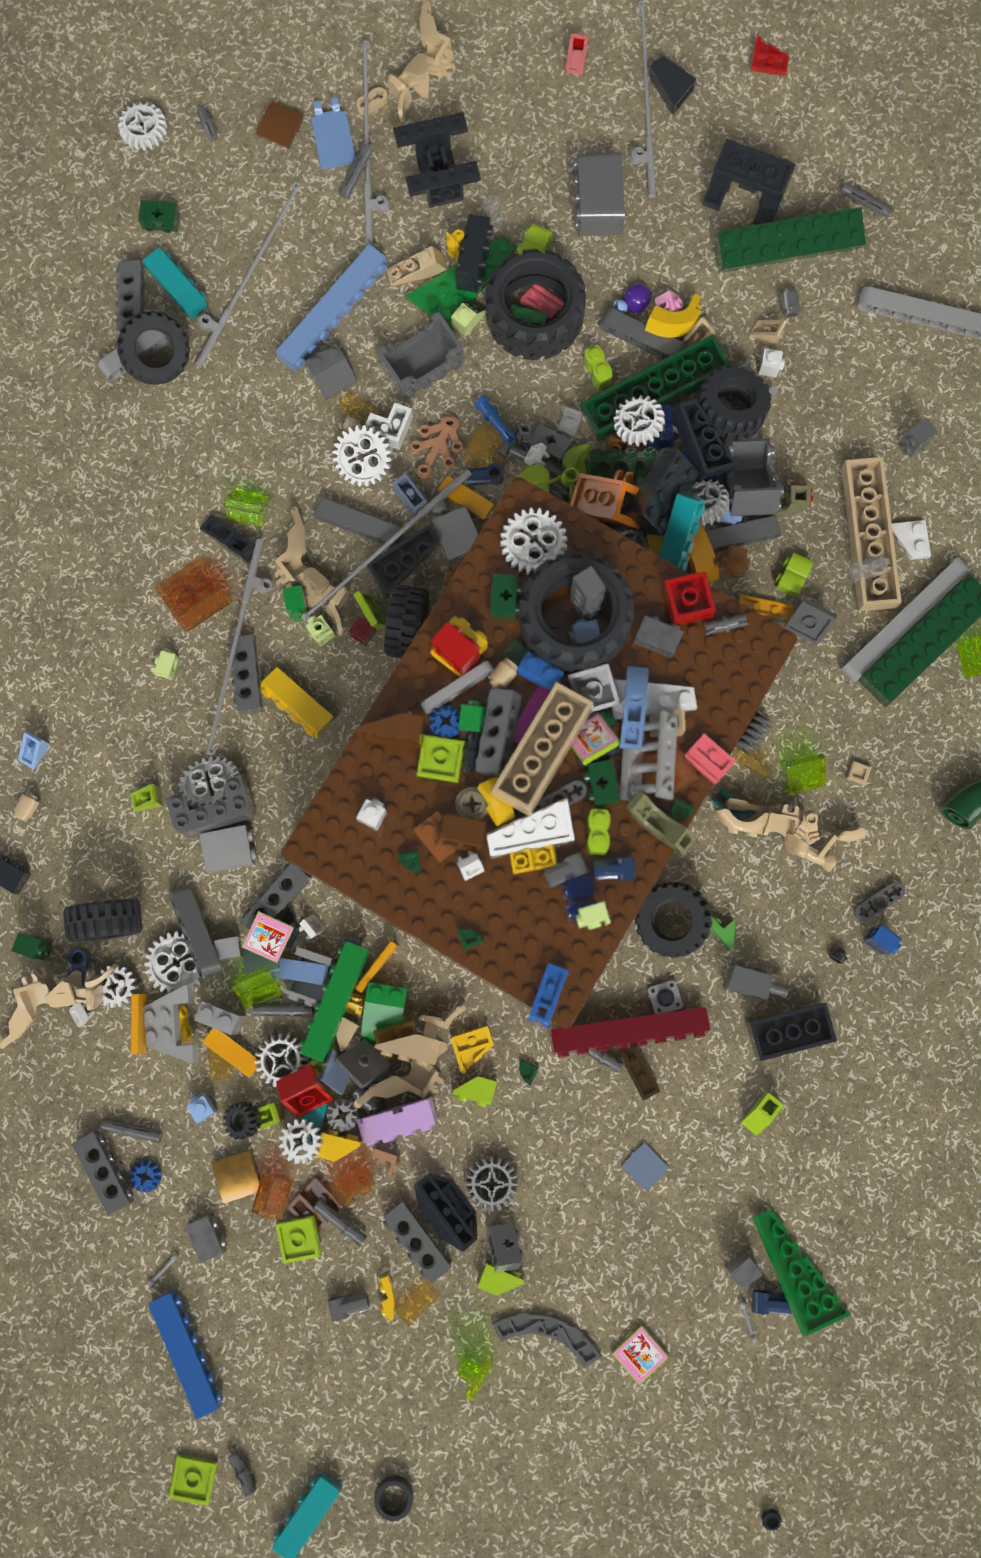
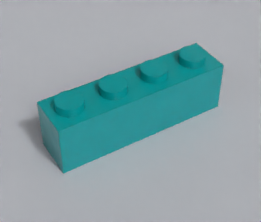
[142,248,208,320]
[659,492,705,571]
[271,1471,343,1558]

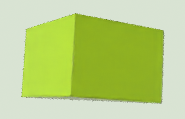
[130,784,163,812]
[255,1101,284,1130]

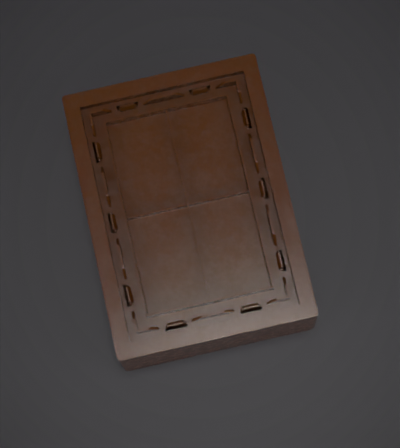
[281,477,798,1028]

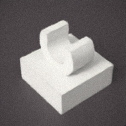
[524,442,549,466]
[457,851,484,880]
[299,914,326,940]
[69,1003,95,1028]

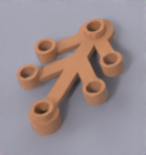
[410,415,463,480]

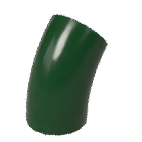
[940,777,981,830]

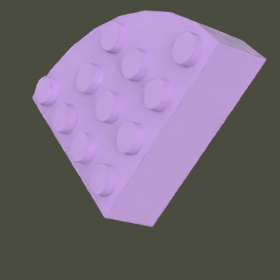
[357,1095,439,1146]

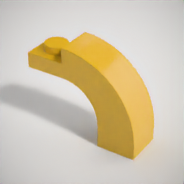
[645,294,702,338]

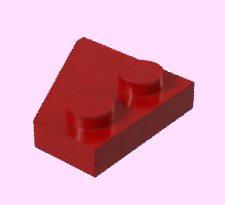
[751,36,789,76]

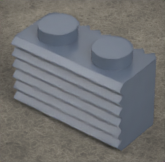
[393,473,429,517]

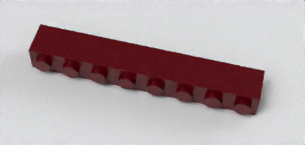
[549,1007,711,1058]

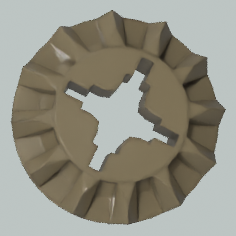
[455,787,488,819]

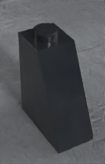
[650,55,697,115]

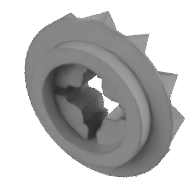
[326,1099,359,1132]

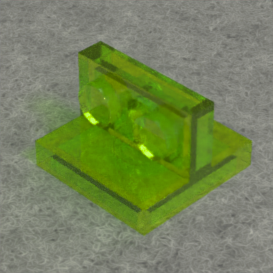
[223,488,271,527]
[957,635,981,679]
[779,752,826,795]
[230,966,282,1009]
[456,1352,494,1401]

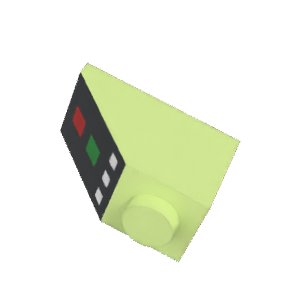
[451,298,486,336]

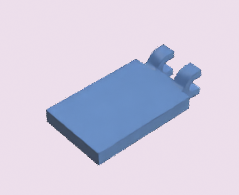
[311,97,355,170]

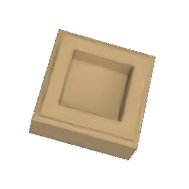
[846,760,872,786]

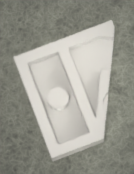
[892,520,931,560]

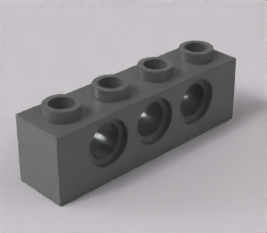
[116,260,145,332]
[569,566,606,620]
[228,635,263,715]
[475,689,522,777]
[241,863,311,930]
[72,1130,134,1216]
[383,1200,452,1283]

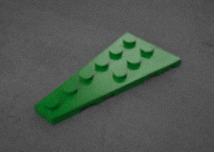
[406,237,516,328]
[752,1210,851,1337]

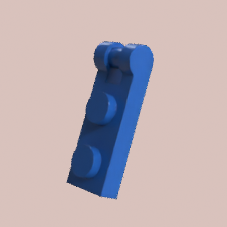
[528,963,568,1028]

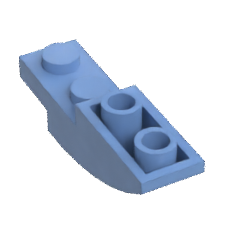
[620,666,649,751]

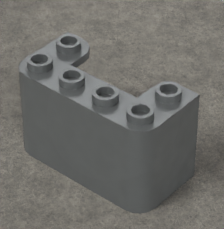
[573,152,625,237]
[376,312,464,399]
[722,438,784,516]
[165,775,256,838]

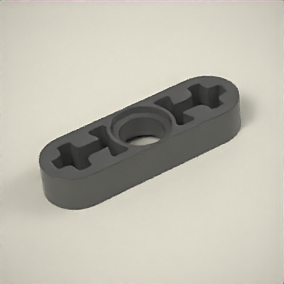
[532,781,587,813]
[854,882,905,921]

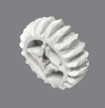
[118,101,167,151]
[614,395,665,446]
[255,1033,309,1087]

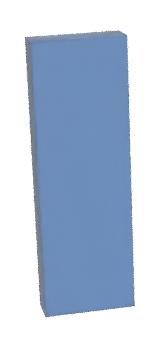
[272,958,329,985]

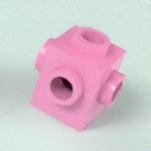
[655,290,684,312]

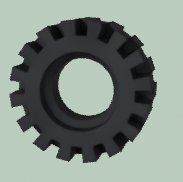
[223,1101,261,1140]

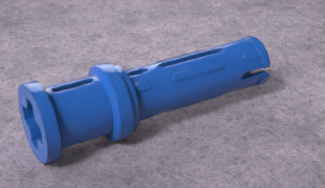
[474,396,516,444]

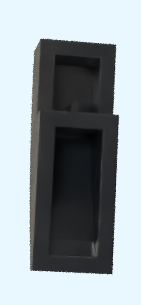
[200,515,255,563]

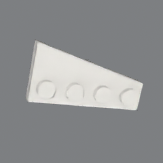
[611,679,697,720]
[487,798,574,856]

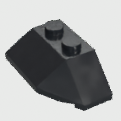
[414,1173,478,1252]

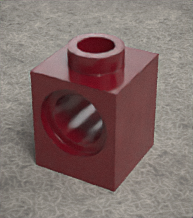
[349,616,376,647]

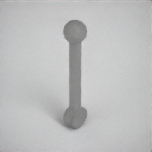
[147,1253,179,1287]
[739,1300,757,1343]

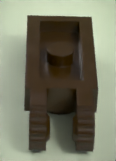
[618,1044,661,1101]

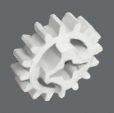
[100,965,137,1008]
[279,1119,323,1164]

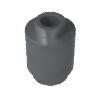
[780,288,801,318]
[352,1086,382,1113]

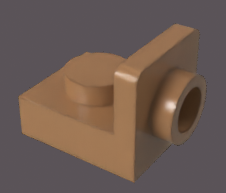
[372,1147,401,1175]

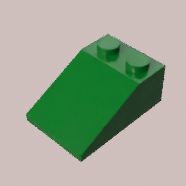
[360,982,409,1044]

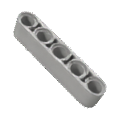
[98,315,172,382]

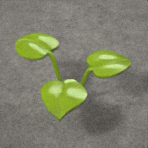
[518,444,593,505]

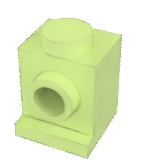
[306,615,335,647]
[151,649,179,680]
[576,902,611,930]

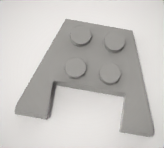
[143,984,199,1063]

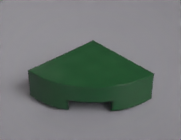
[597,708,616,728]
[668,799,695,821]
[397,851,422,872]
[457,929,484,950]
[519,1059,539,1086]

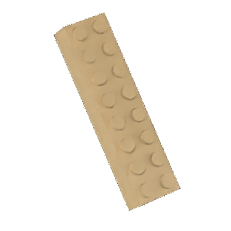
[841,457,902,611]

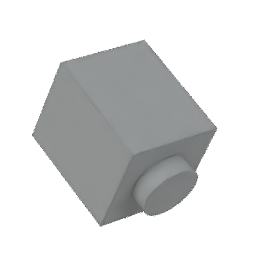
[213,937,243,961]

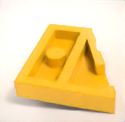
[450,1025,494,1074]

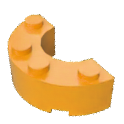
[687,524,719,583]

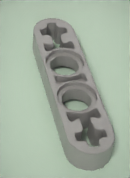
[421,661,494,714]

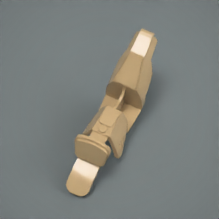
[387,0,456,122]
[275,507,349,636]
[0,963,118,1049]
[354,1004,469,1108]

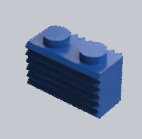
[517,652,563,691]
[863,924,902,955]

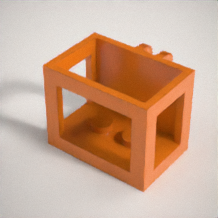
[570,470,640,529]

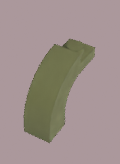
[764,485,811,517]
[626,791,697,855]

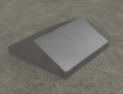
[568,663,620,712]

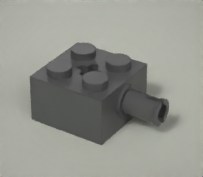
[723,963,789,1000]

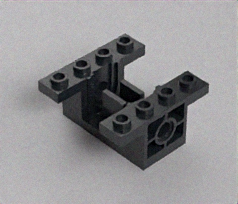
[393,112,481,208]
[702,139,796,225]

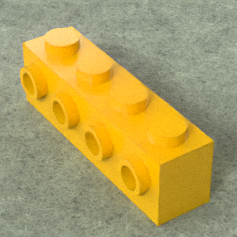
[260,667,334,739]

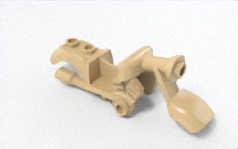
[713,798,868,872]

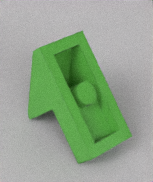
[710,915,735,950]

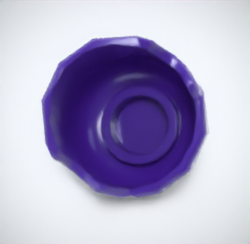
[623,282,651,313]

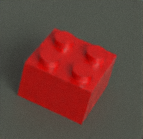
[662,571,716,625]
[431,622,480,676]
[276,1064,333,1117]

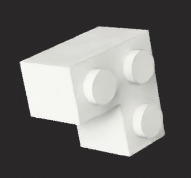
[365,402,413,450]

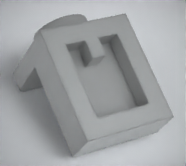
[557,407,582,439]

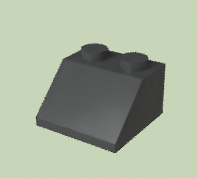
[305,344,357,400]

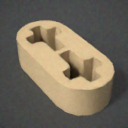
[356,87,388,116]

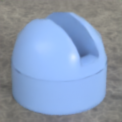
[613,299,628,314]

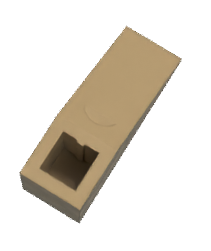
[387,246,447,286]
[374,1034,441,1067]

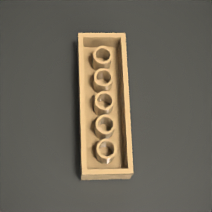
[492,682,594,816]

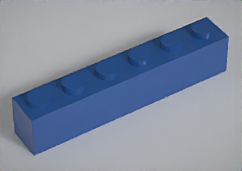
[148,1290,223,1420]

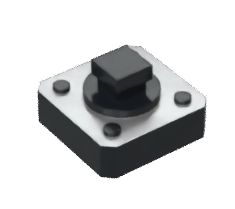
[647,980,683,1014]

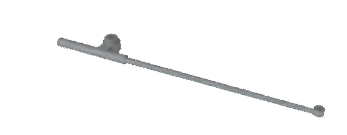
[629,0,656,198]
[363,40,390,246]
[195,182,300,368]
[301,469,471,622]
[206,539,272,755]

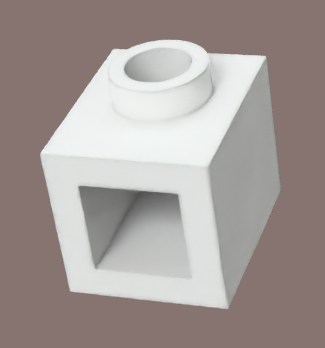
[758,349,785,378]
[357,799,387,831]

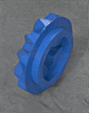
[429,705,460,738]
[129,1160,162,1192]

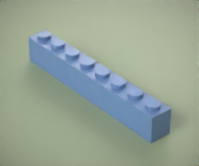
[276,244,387,372]

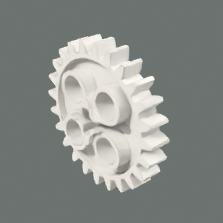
[333,424,393,486]
[500,508,567,575]
[178,756,240,809]
[144,931,205,994]

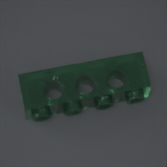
[584,447,661,479]

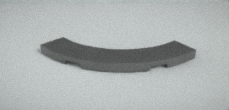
[492,1312,602,1368]

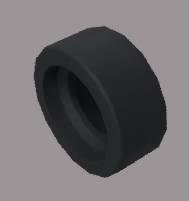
[374,1476,414,1521]

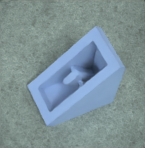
[18,730,50,769]

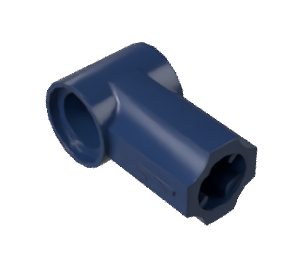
[467,464,504,486]
[593,858,636,881]
[68,949,91,987]
[751,1290,792,1315]

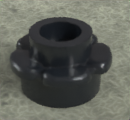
[829,947,848,964]
[761,1509,782,1531]

